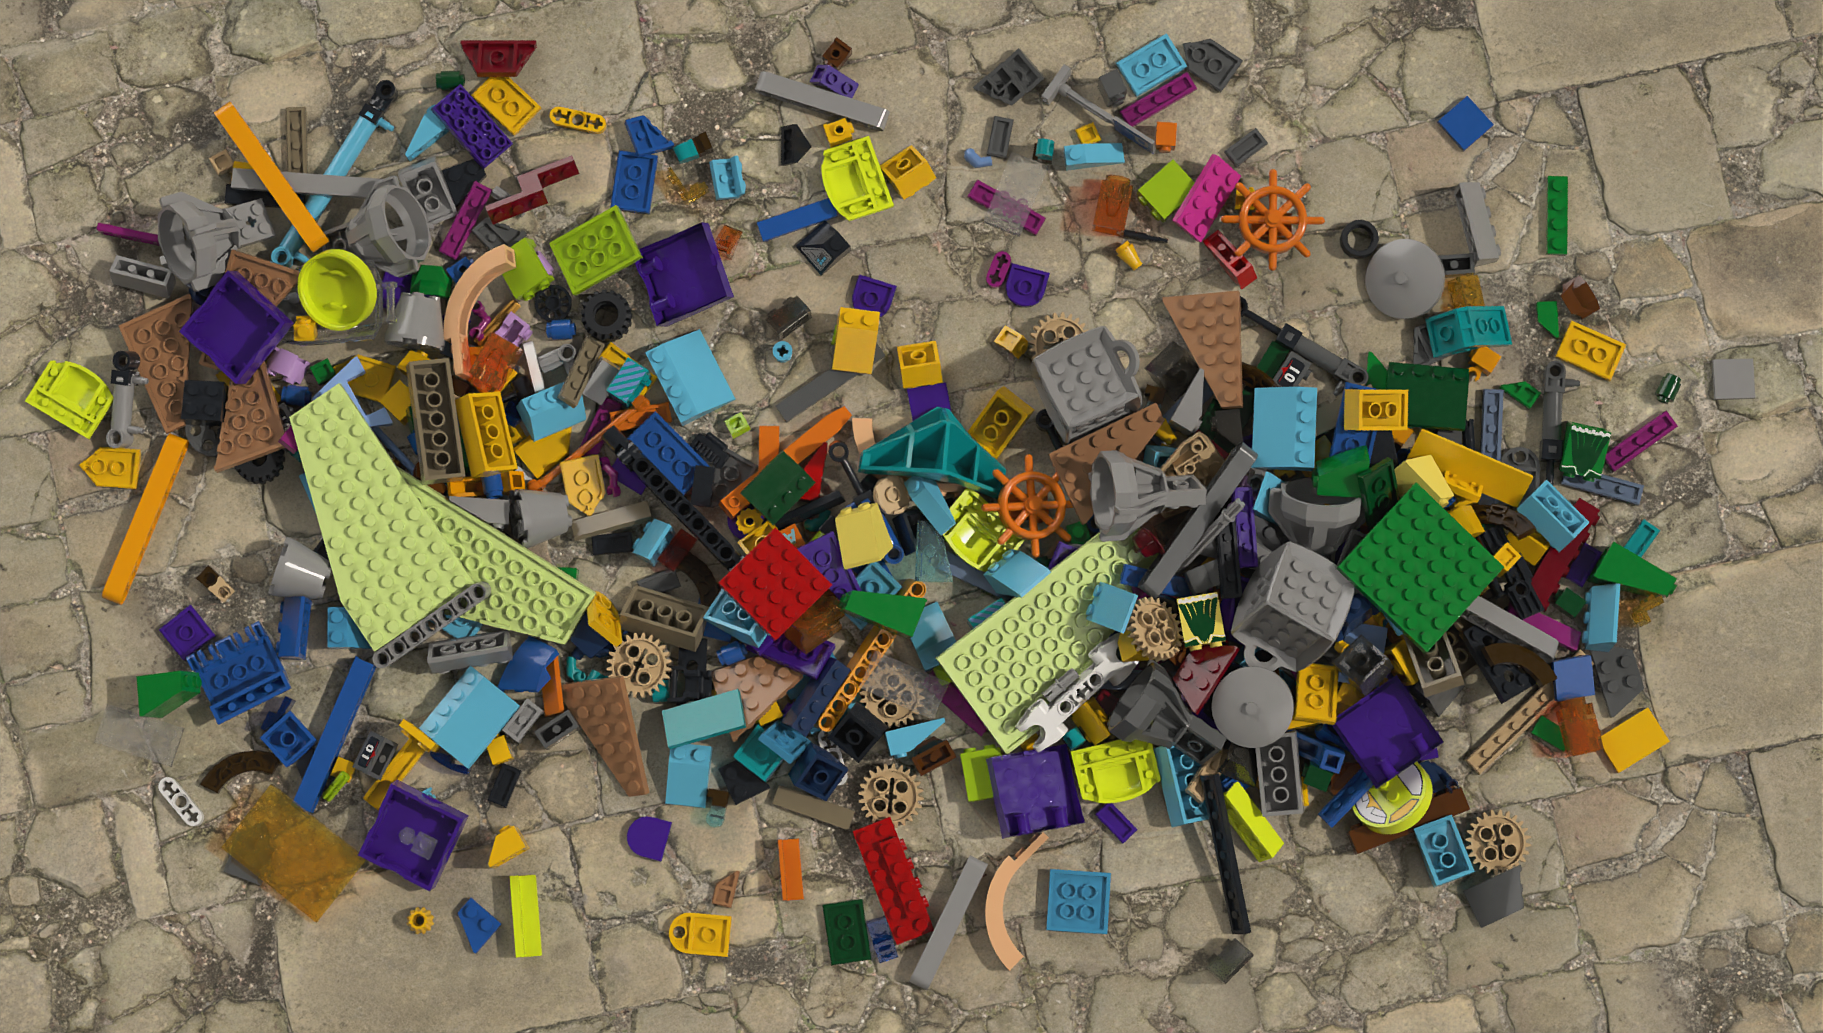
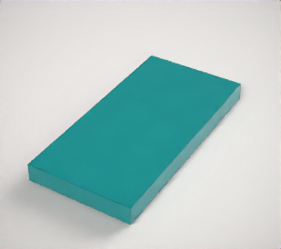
[662,689,747,749]

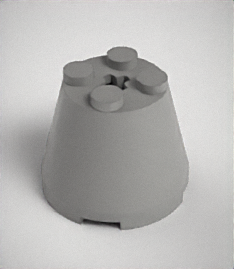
[384,292,445,352]
[509,489,572,549]
[268,537,332,599]

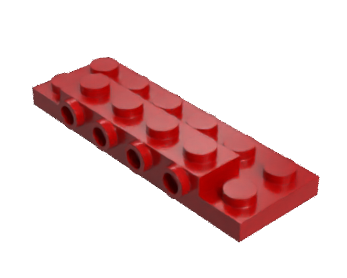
[852,817,934,945]

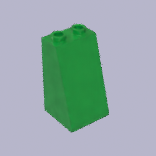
[1587,541,1677,600]
[838,590,927,639]

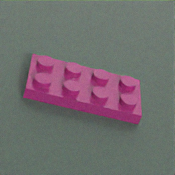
[1172,154,1241,242]

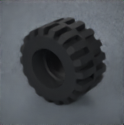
[581,289,632,343]

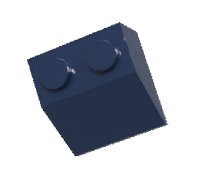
[788,742,849,801]

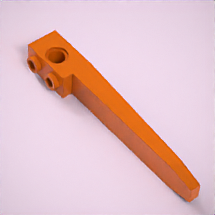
[719,406,852,520]

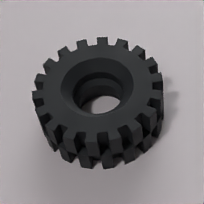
[234,449,285,484]

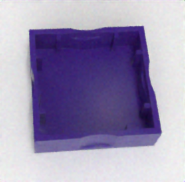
[179,270,294,384]
[358,780,469,891]

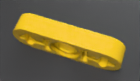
[549,107,607,134]

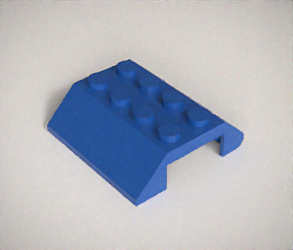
[186,621,292,725]

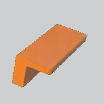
[778,838,804,901]

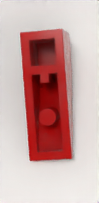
[1203,230,1257,290]
[798,442,828,503]

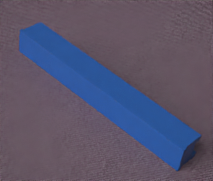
[291,657,377,813]

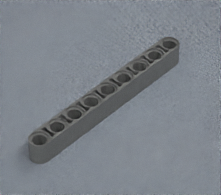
[1137,442,1258,599]

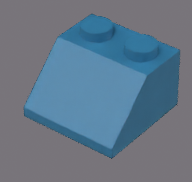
[327,607,371,650]

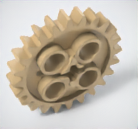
[1028,312,1088,360]
[1126,596,1183,662]
[606,633,672,698]
[859,663,925,729]
[858,762,924,828]
[1464,810,1531,876]

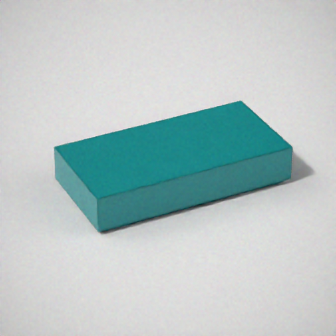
[1624,519,1660,557]

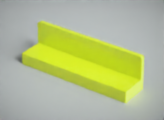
[1223,781,1284,862]
[510,875,542,958]

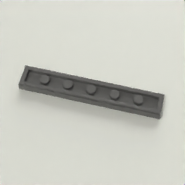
[775,342,885,422]

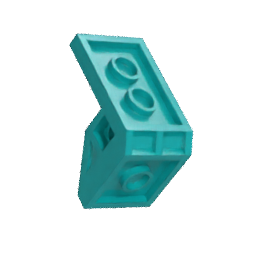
[1426,306,1512,358]

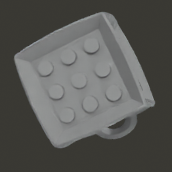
[1030,326,1141,444]
[1231,541,1355,672]

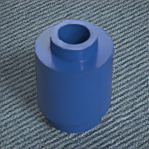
[546,319,576,340]
[281,385,312,407]
[481,474,504,499]
[716,640,748,666]

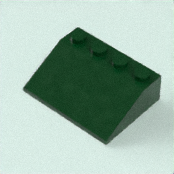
[1386,362,1469,432]

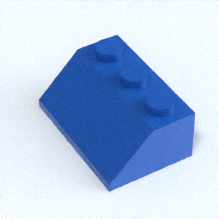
[276,596,312,660]

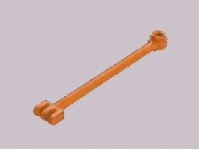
[526,395,650,491]

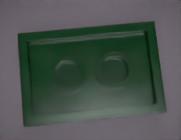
[1357,457,1400,528]
[822,899,871,966]

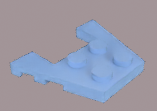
[312,356,393,429]

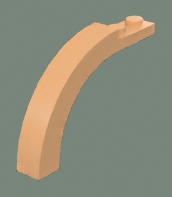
[443,244,516,380]
[852,418,966,498]
[985,832,1049,971]

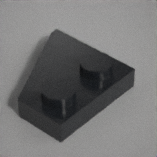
[442,159,487,207]
[718,760,771,805]

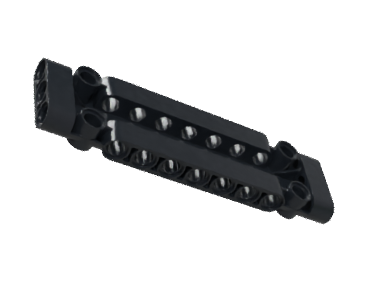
[602,426,744,572]

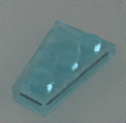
[915,521,953,582]

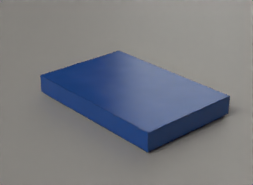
[610,150,658,214]

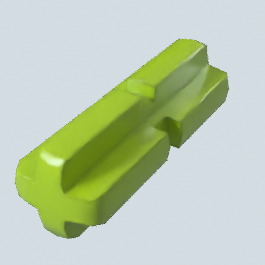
[322,771,350,802]

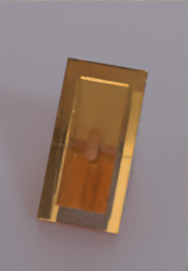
[715,225,743,260]

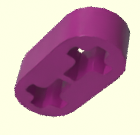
[986,251,1011,289]

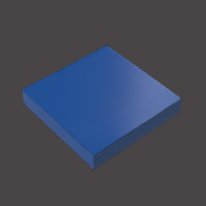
[1437,96,1494,152]
[1551,655,1595,702]

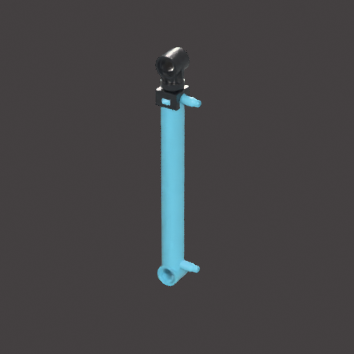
[271,80,398,268]

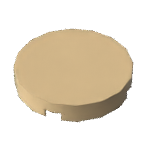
[873,475,911,515]

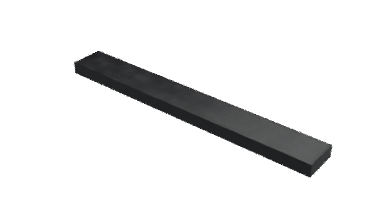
[1200,774,1251,934]

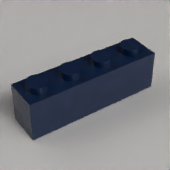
[781,657,851,737]

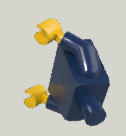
[1334,593,1387,655]

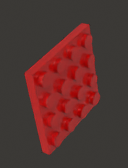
[718,527,832,641]

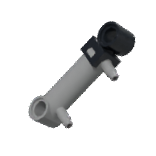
[106,351,149,448]

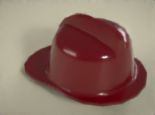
[1132,526,1165,558]

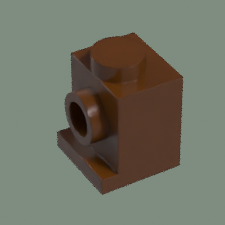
[822,37,852,71]

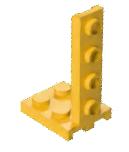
[363,719,442,811]

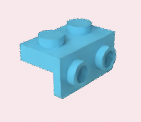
[709,156,746,200]

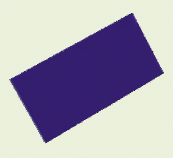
[431,84,513,170]

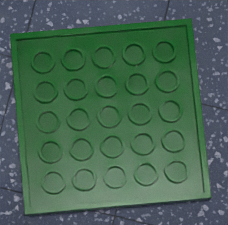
[1336,482,1504,654]

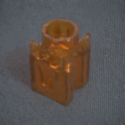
[1092,175,1133,237]
[469,332,524,392]
[784,595,845,655]
[1556,696,1604,758]

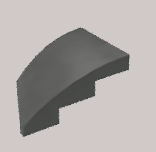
[973,48,1045,106]
[1463,865,1524,928]

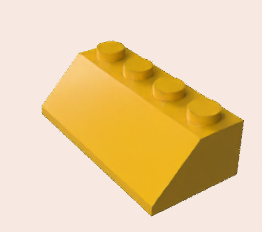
[455,392,518,478]

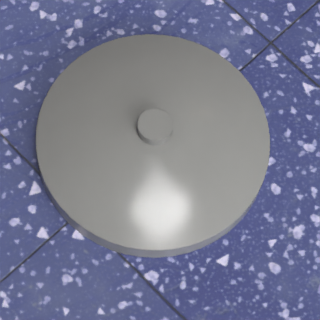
[1365,239,1445,319]
[1212,666,1294,748]

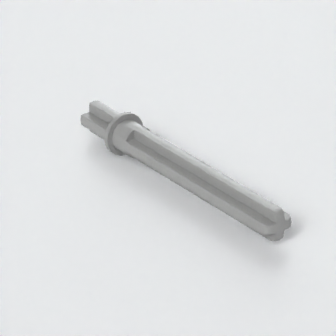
[1174,498,1245,576]

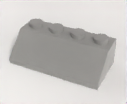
[1454,182,1501,267]
[427,630,513,674]

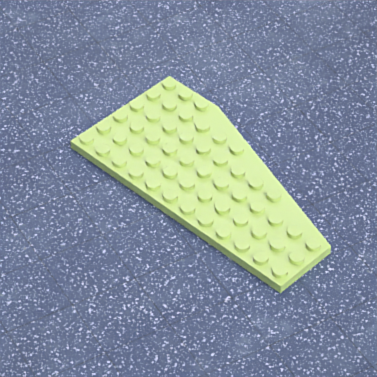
[289,383,475,652]
[397,466,596,645]
[936,527,1158,755]

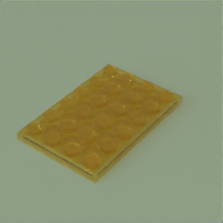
[221,784,366,923]

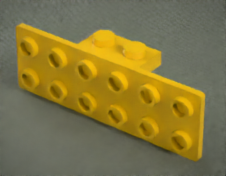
[1406,429,1533,507]

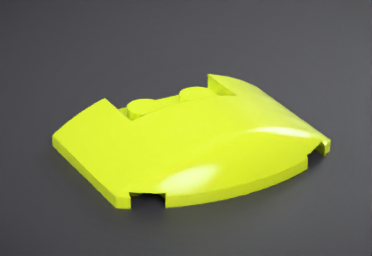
[821,136,894,222]
[25,360,113,439]
[943,488,1025,572]
[1071,739,1161,803]

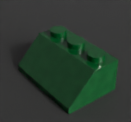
[740,450,816,526]

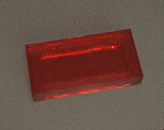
[657,528,697,572]

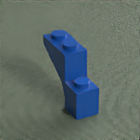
[1287,729,1345,774]

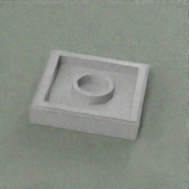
[1712,358,1755,400]

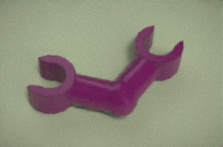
[469,300,491,341]
[599,457,621,498]

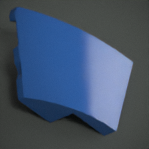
[498,636,559,692]

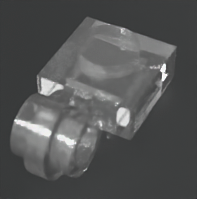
[399,827,438,860]

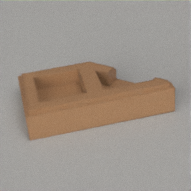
[712,871,740,908]

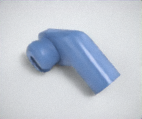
[964,148,992,168]

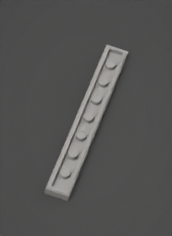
[231,168,383,199]

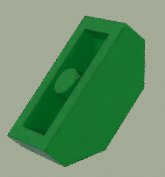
[410,265,452,299]

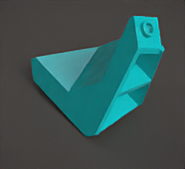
[858,407,1007,499]

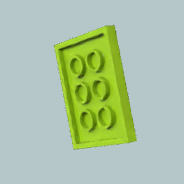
[549,205,643,296]

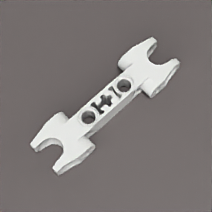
[1015,633,1139,752]

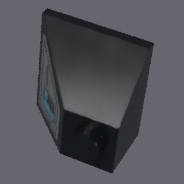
[795,221,851,276]

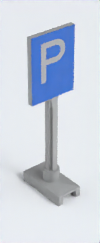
[1042,64,1156,155]

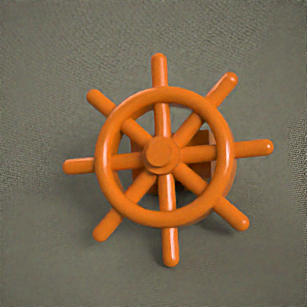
[1221,169,1325,271]
[981,454,1073,558]

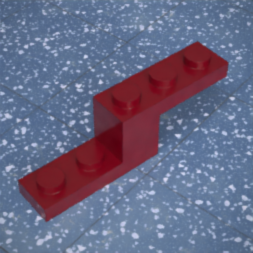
[485,155,580,225]

